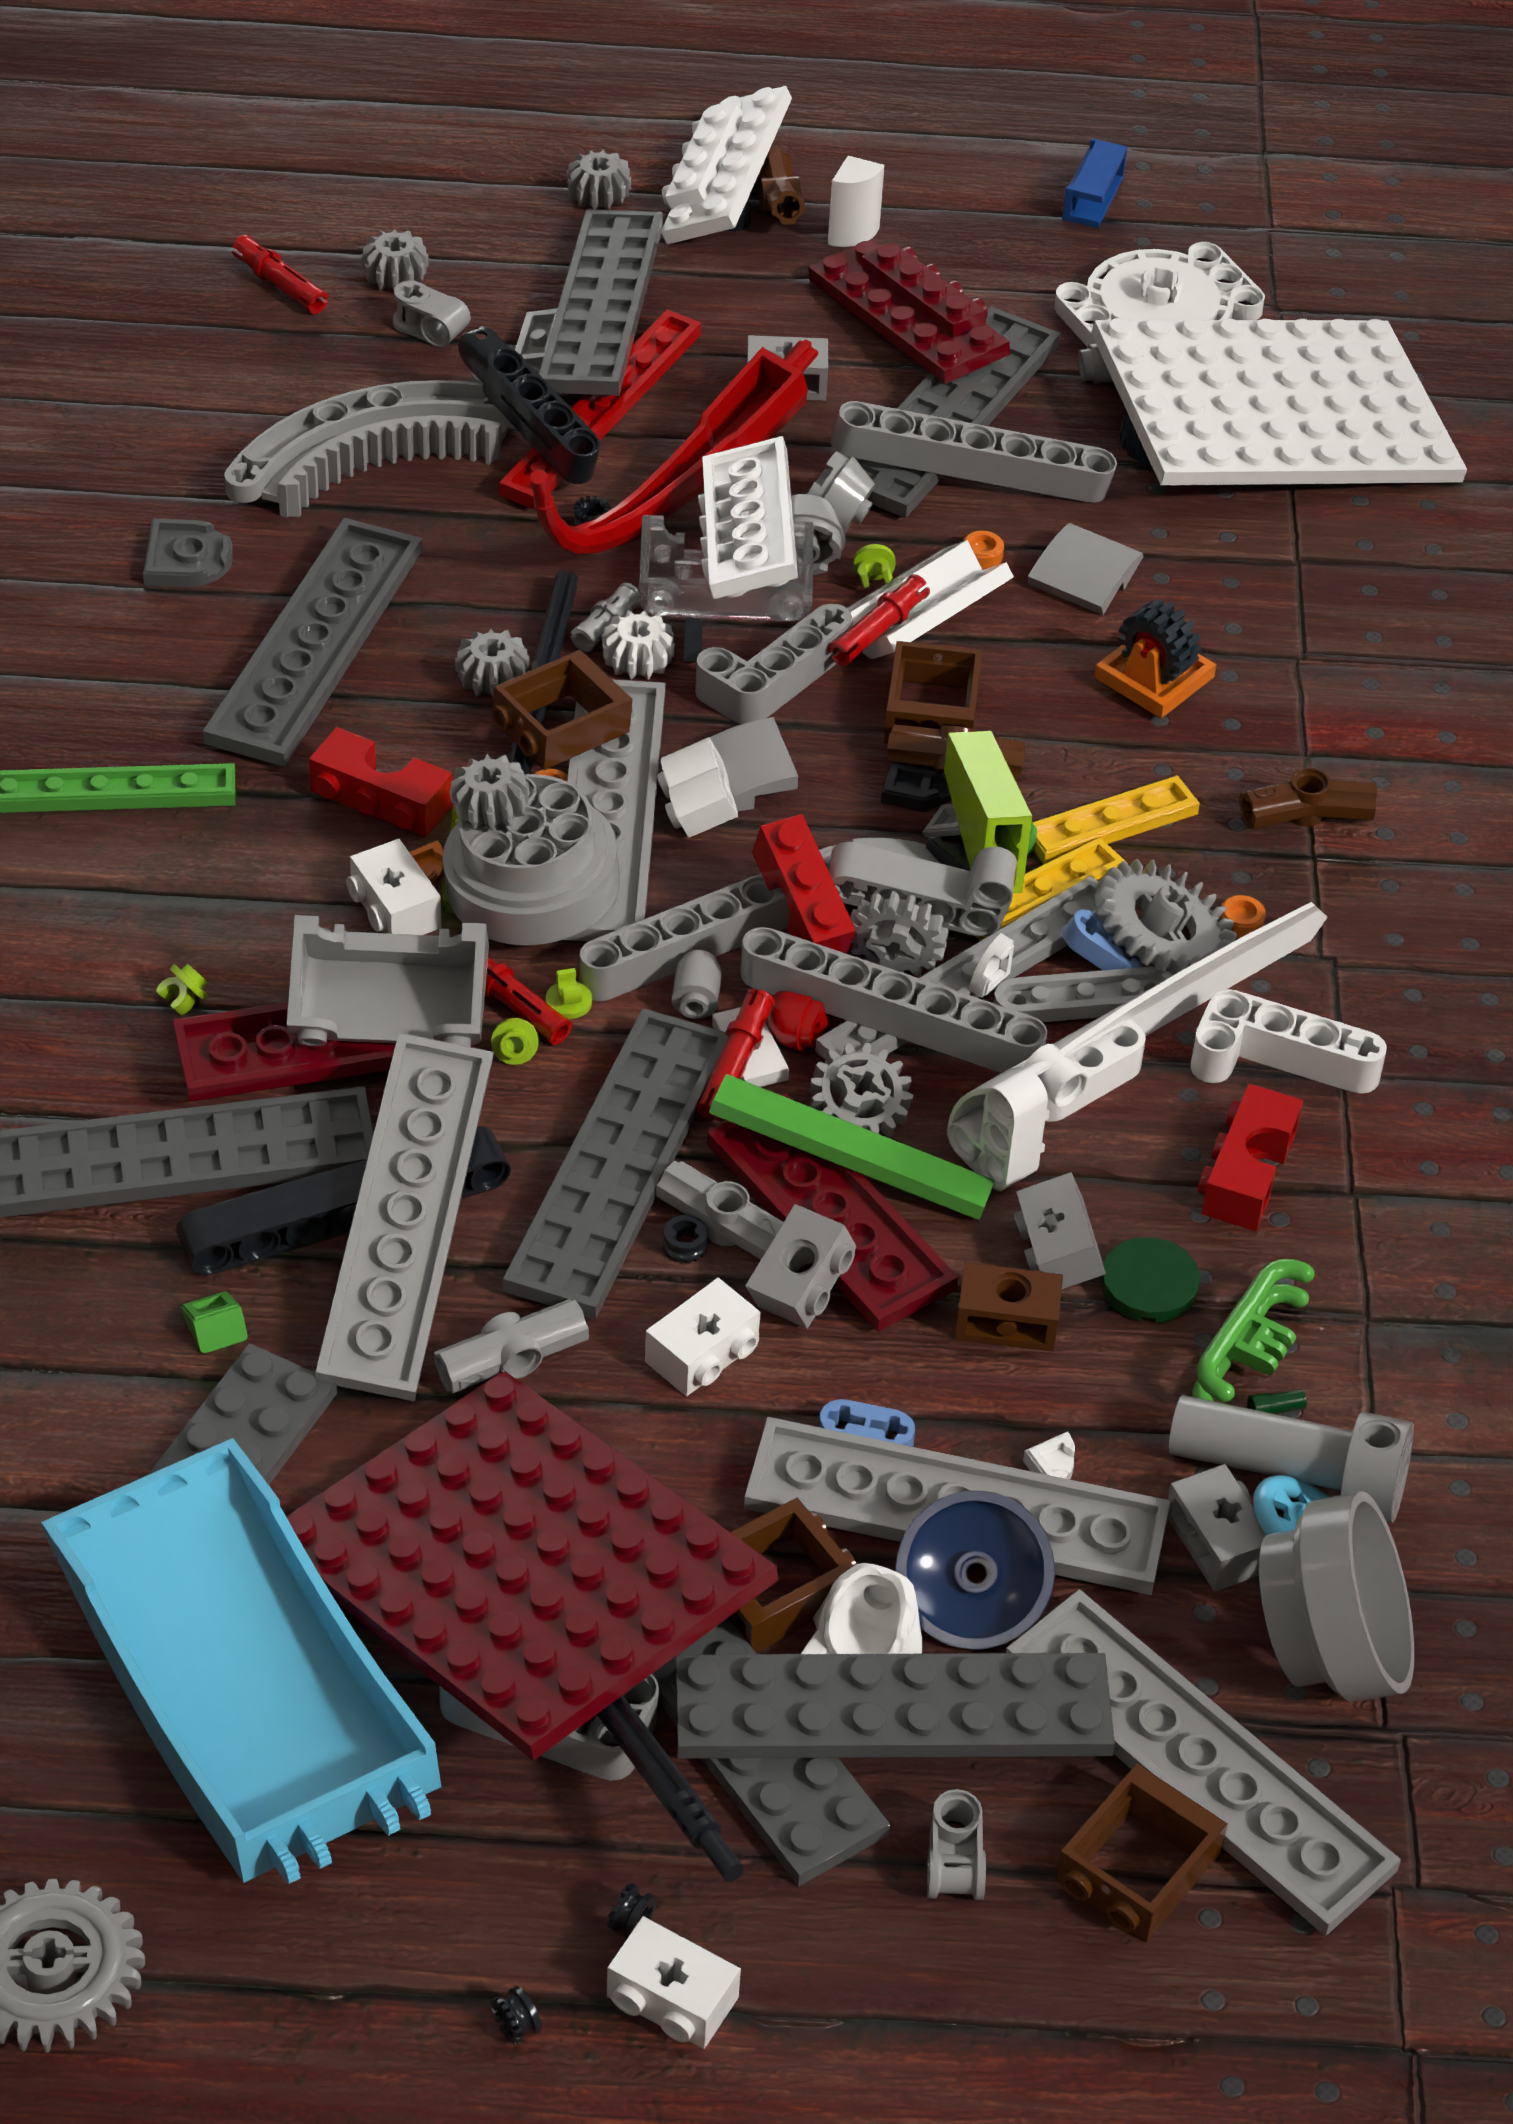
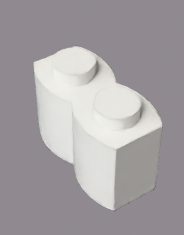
[657,737,738,838]

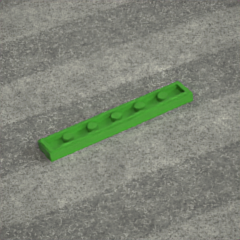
[0,763,236,813]
[709,1074,995,1220]

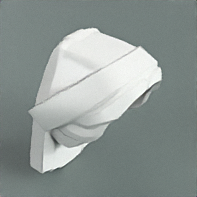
[801,1563,922,1654]

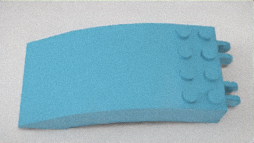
[41,1438,441,1884]

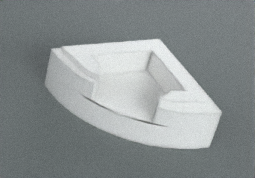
[969,933,1014,998]
[1023,1431,1075,1479]

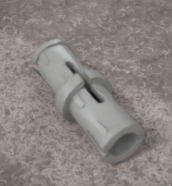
[570,582,642,652]

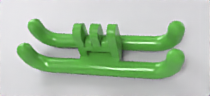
[1192,1259,1315,1402]

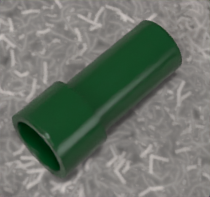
[1247,1389,1307,1414]

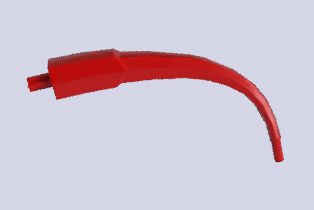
[530,339,819,554]

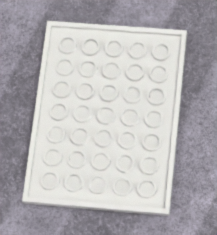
[1091,318,1467,485]

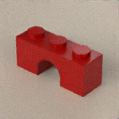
[309,727,453,837]
[752,814,856,954]
[1197,1083,1304,1232]

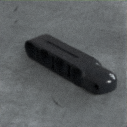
[458,326,600,484]

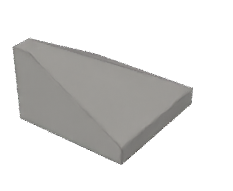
[922,804,961,838]

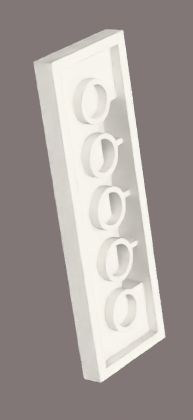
[661,86,792,244]
[698,436,798,599]

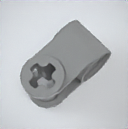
[393,281,471,348]
[927,1789,986,1901]

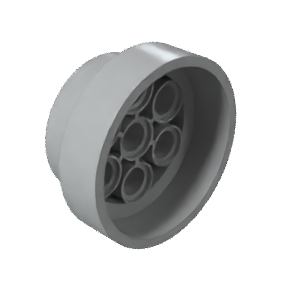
[443,774,620,945]
[1259,1491,1414,1702]

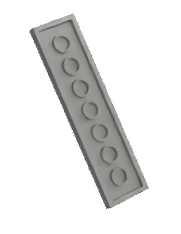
[563,679,666,942]
[315,1033,494,1401]
[744,1417,1170,1595]
[1006,1589,1401,1937]

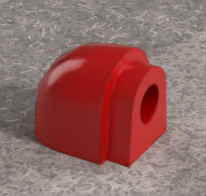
[766,991,829,1051]

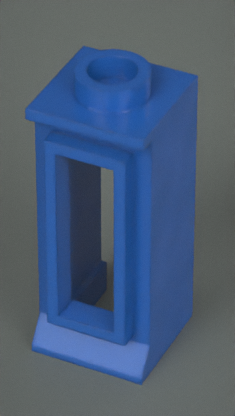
[1062,138,1128,229]

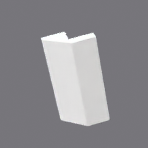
[847,540,1014,659]

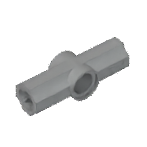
[656,1160,784,1260]
[434,1299,589,1393]

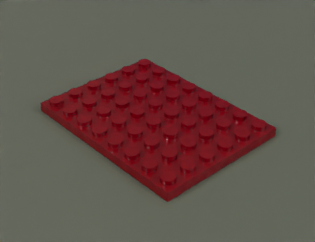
[287,1371,778,1761]

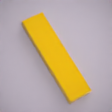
[1032,775,1200,865]
[976,837,1128,941]

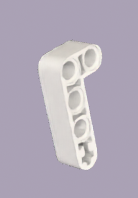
[1190,989,1387,1094]

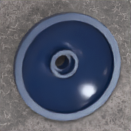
[896,1491,1055,1650]

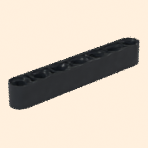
[176,1126,511,1275]

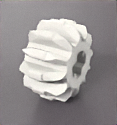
[602,610,675,680]

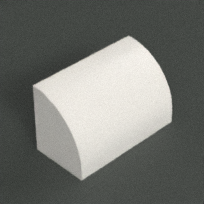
[828,156,884,247]

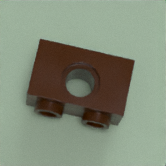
[955,1262,1063,1352]

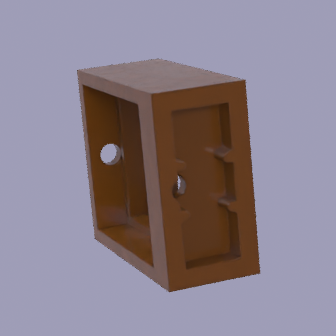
[884,641,983,743]
[491,650,633,770]
[728,1497,856,1653]
[1056,1763,1228,1942]

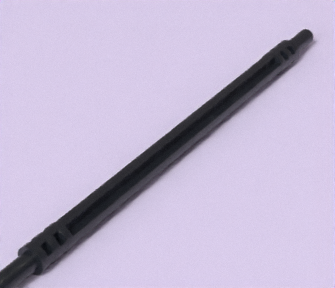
[597,1695,744,1882]

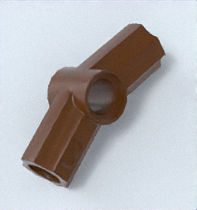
[758,147,805,224]
[887,724,1025,780]
[1239,767,1377,829]

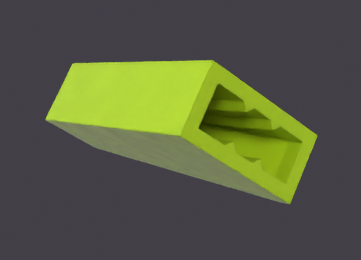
[944,731,1032,893]

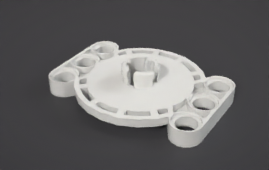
[1054,242,1265,347]

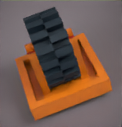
[1094,599,1217,719]

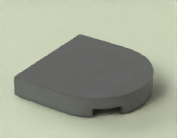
[143,519,233,587]

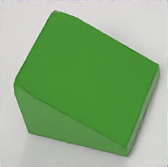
[181,1291,248,1353]

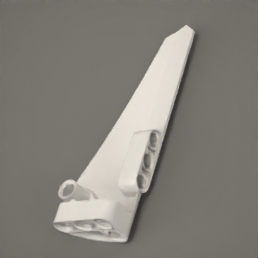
[947,902,1328,1191]

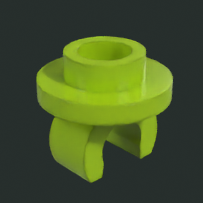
[853,544,896,588]
[156,963,209,1015]
[546,968,592,1019]
[491,1018,539,1065]

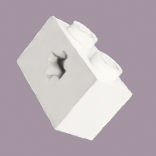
[346,839,441,935]
[645,1278,760,1397]
[607,1916,741,2049]

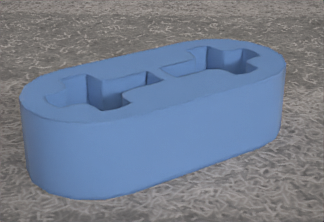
[1062,909,1144,970]
[819,1399,915,1447]

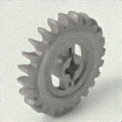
[1094,859,1236,975]
[0,1878,145,2053]

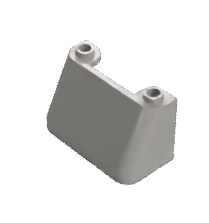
[287,915,489,1047]

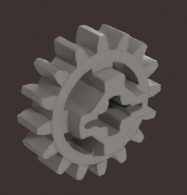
[850,891,948,977]
[808,1043,913,1138]

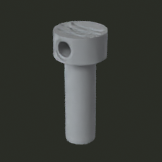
[1169,1395,1414,1523]

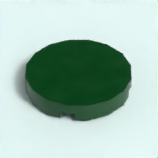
[1101,1237,1200,1323]

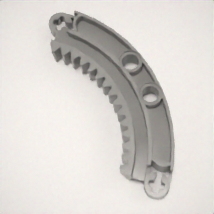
[224,380,516,518]

